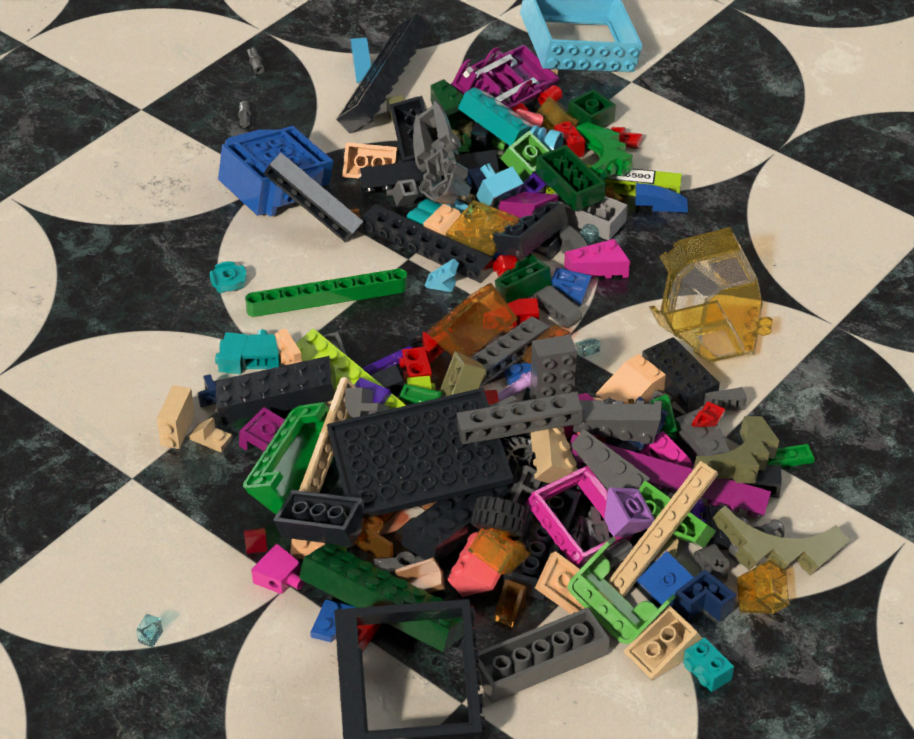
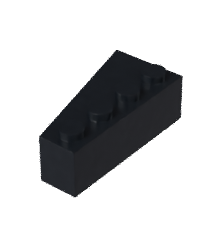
[492,202,568,258]

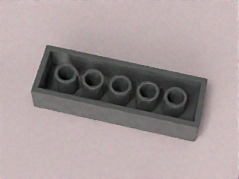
[476,607,610,703]

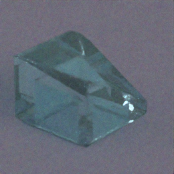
[136,614,163,647]

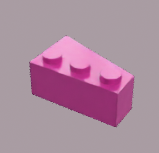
[564,239,630,279]

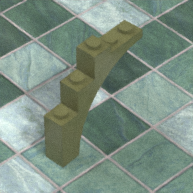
[693,416,779,483]
[712,506,850,575]

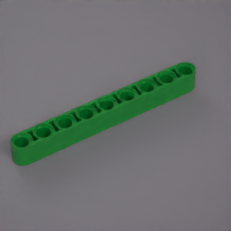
[245,269,407,317]

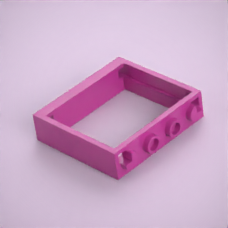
[526,466,634,567]

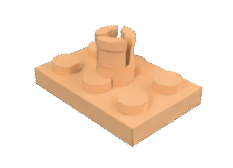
[535,551,585,614]

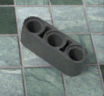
[532,286,582,328]

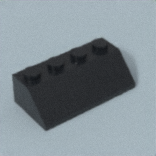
[273,490,364,547]

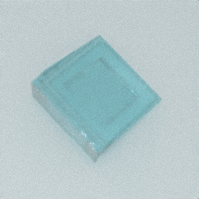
[575,338,601,357]

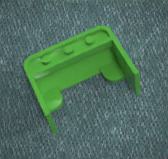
[568,536,676,644]

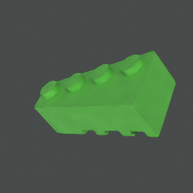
[639,481,716,548]

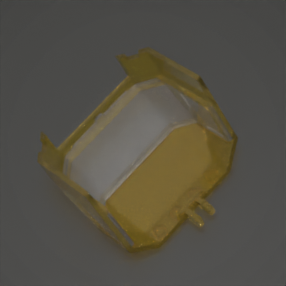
[649,227,773,363]

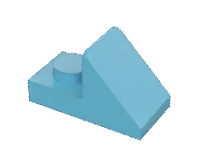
[425,259,459,292]

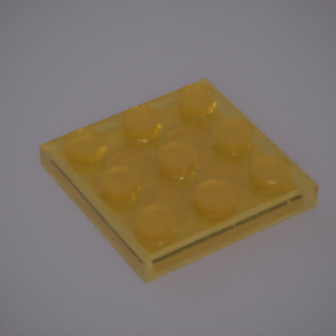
[446,200,520,256]

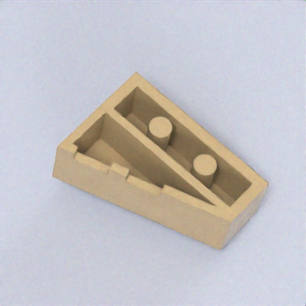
[531,427,578,483]

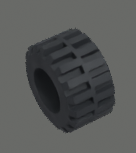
[471,496,528,537]

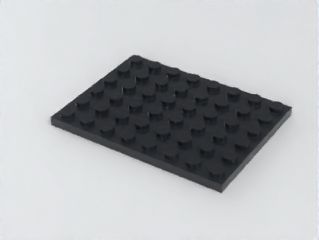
[326,388,514,519]

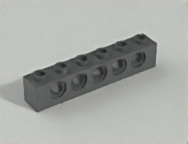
[471,317,550,388]
[456,392,582,444]

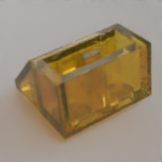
[536,97,578,134]
[468,528,530,574]
[737,560,789,614]

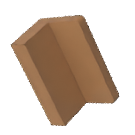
[395,558,445,593]

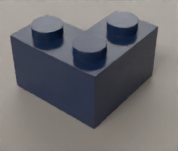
[673,570,737,622]

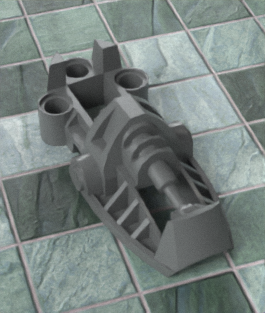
[413,101,471,206]

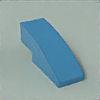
[351,38,371,83]

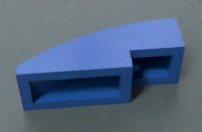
[635,183,688,212]

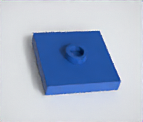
[636,551,694,609]

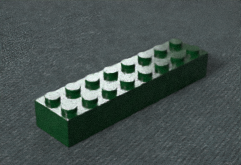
[299,543,464,652]

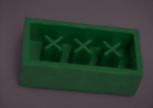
[536,145,606,212]

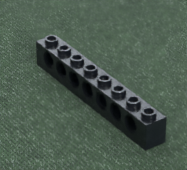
[363,204,493,283]

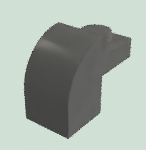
[345,387,389,418]

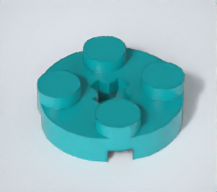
[210,261,247,293]

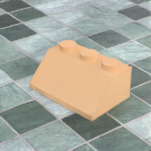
[342,143,399,179]

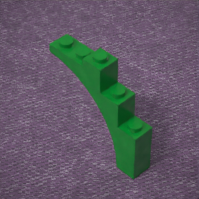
[576,122,633,180]

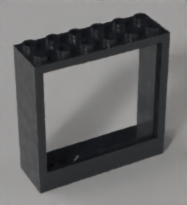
[334,599,486,739]

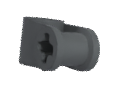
[694,544,729,583]

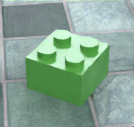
[500,131,549,182]

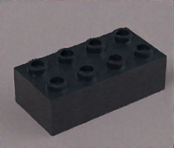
[389,95,434,162]
[642,337,720,414]

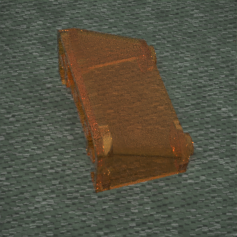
[427,283,518,358]

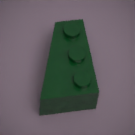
[430,79,473,130]
[495,253,552,305]

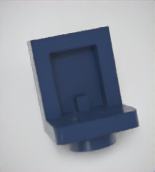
[197,374,217,408]

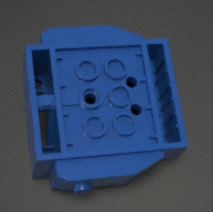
[218,126,333,217]

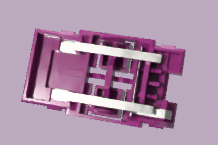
[451,44,560,109]

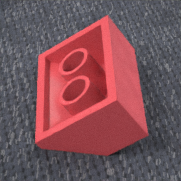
[447,531,516,597]

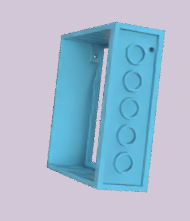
[520,0,643,72]

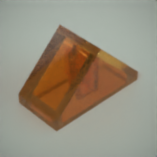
[493,579,526,627]

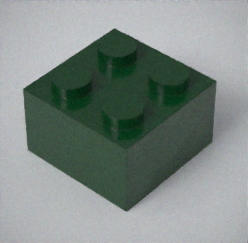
[568,89,616,127]

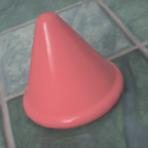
[516,109,543,127]

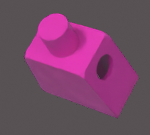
[251,544,305,594]

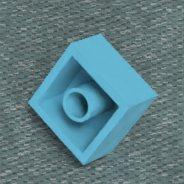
[476,163,523,213]

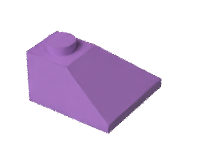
[604,487,655,537]

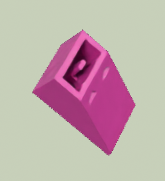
[639,431,694,490]

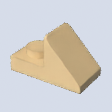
[188,417,232,453]

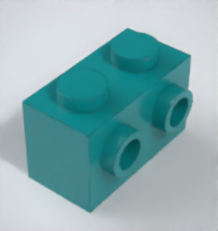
[683,638,734,692]

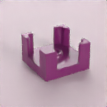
[239,408,285,453]

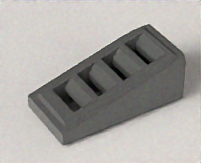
[703,387,747,410]

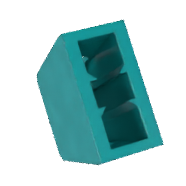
[242,329,279,370]

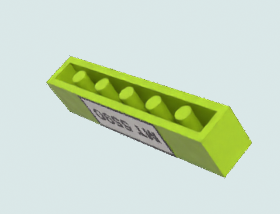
[586,164,682,196]

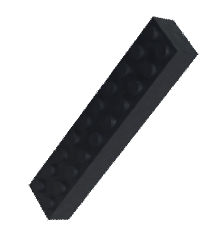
[336,13,430,134]

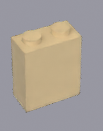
[157,385,195,449]

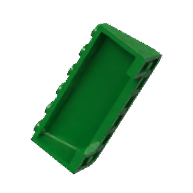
[243,402,335,515]

